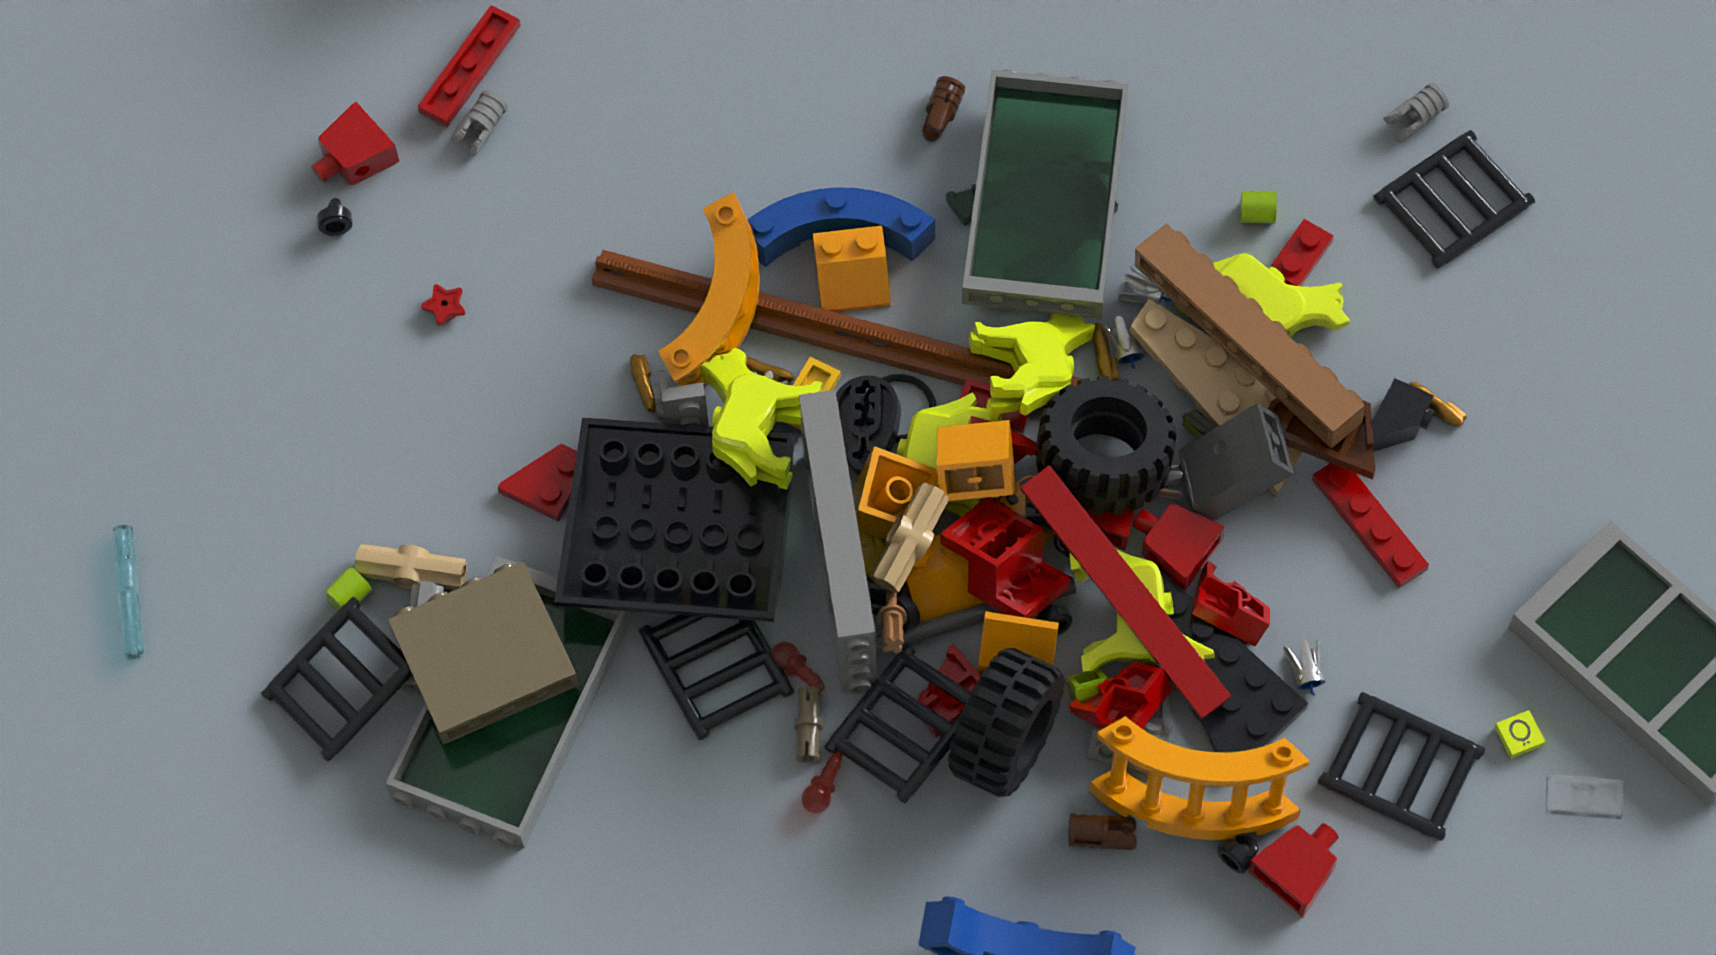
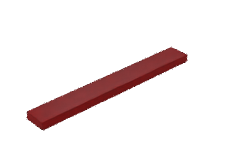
[1020,465,1231,720]

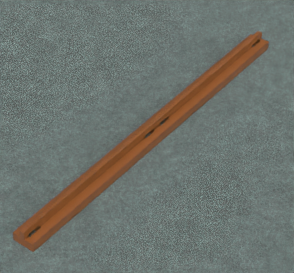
[592,250,1082,408]

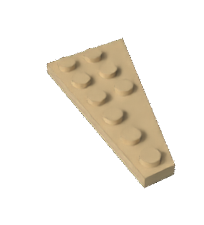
[1129,299,1303,497]

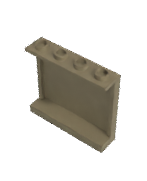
[388,561,579,745]

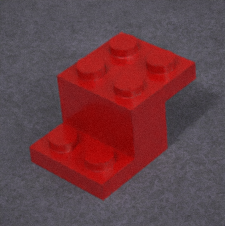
[940,497,1071,619]

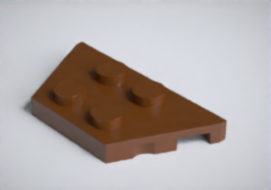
[1267,398,1376,480]

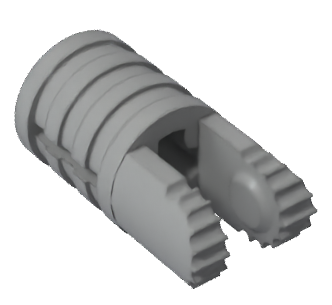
[1383,83,1449,142]
[450,90,508,156]

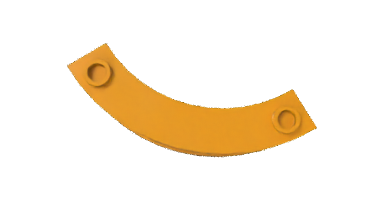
[658,191,760,386]
[1089,716,1309,840]

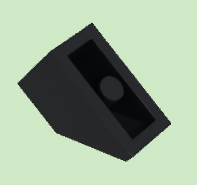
[1371,378,1435,451]

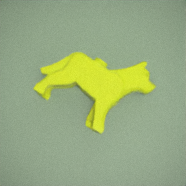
[1175,253,1350,337]
[968,313,1095,418]
[700,347,822,489]
[897,392,1004,517]
[1069,549,1215,675]

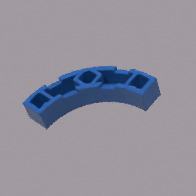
[748,187,935,267]
[918,896,1135,955]

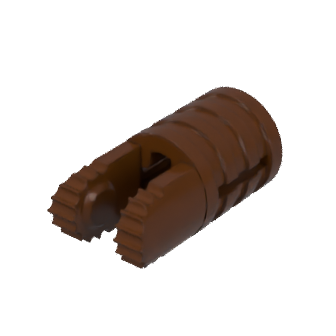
[922,76,966,142]
[1068,813,1137,850]

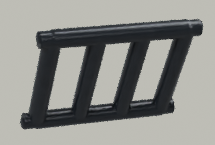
[1373,130,1535,269]
[261,597,412,762]
[639,615,795,740]
[824,644,971,804]
[1318,692,1485,841]

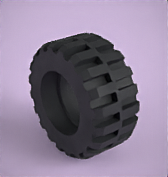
[1035,376,1177,515]
[948,648,1065,797]

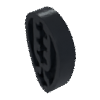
[836,375,901,475]

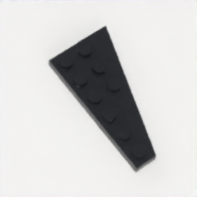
[1149,559,1308,753]

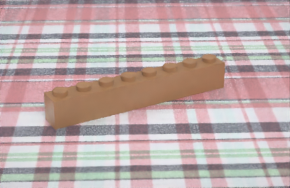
[1135,224,1365,448]

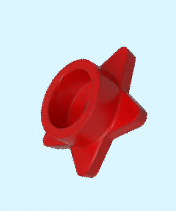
[421,284,466,325]

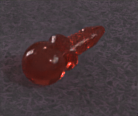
[771,641,825,691]
[801,751,843,814]

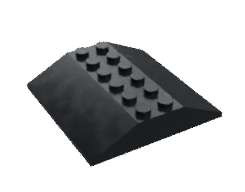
[554,418,795,622]

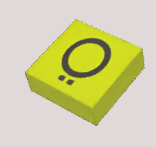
[1494,710,1546,759]

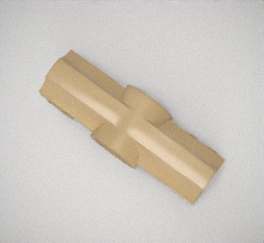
[869,482,950,593]
[354,544,467,591]

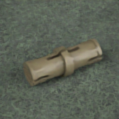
[794,686,823,763]

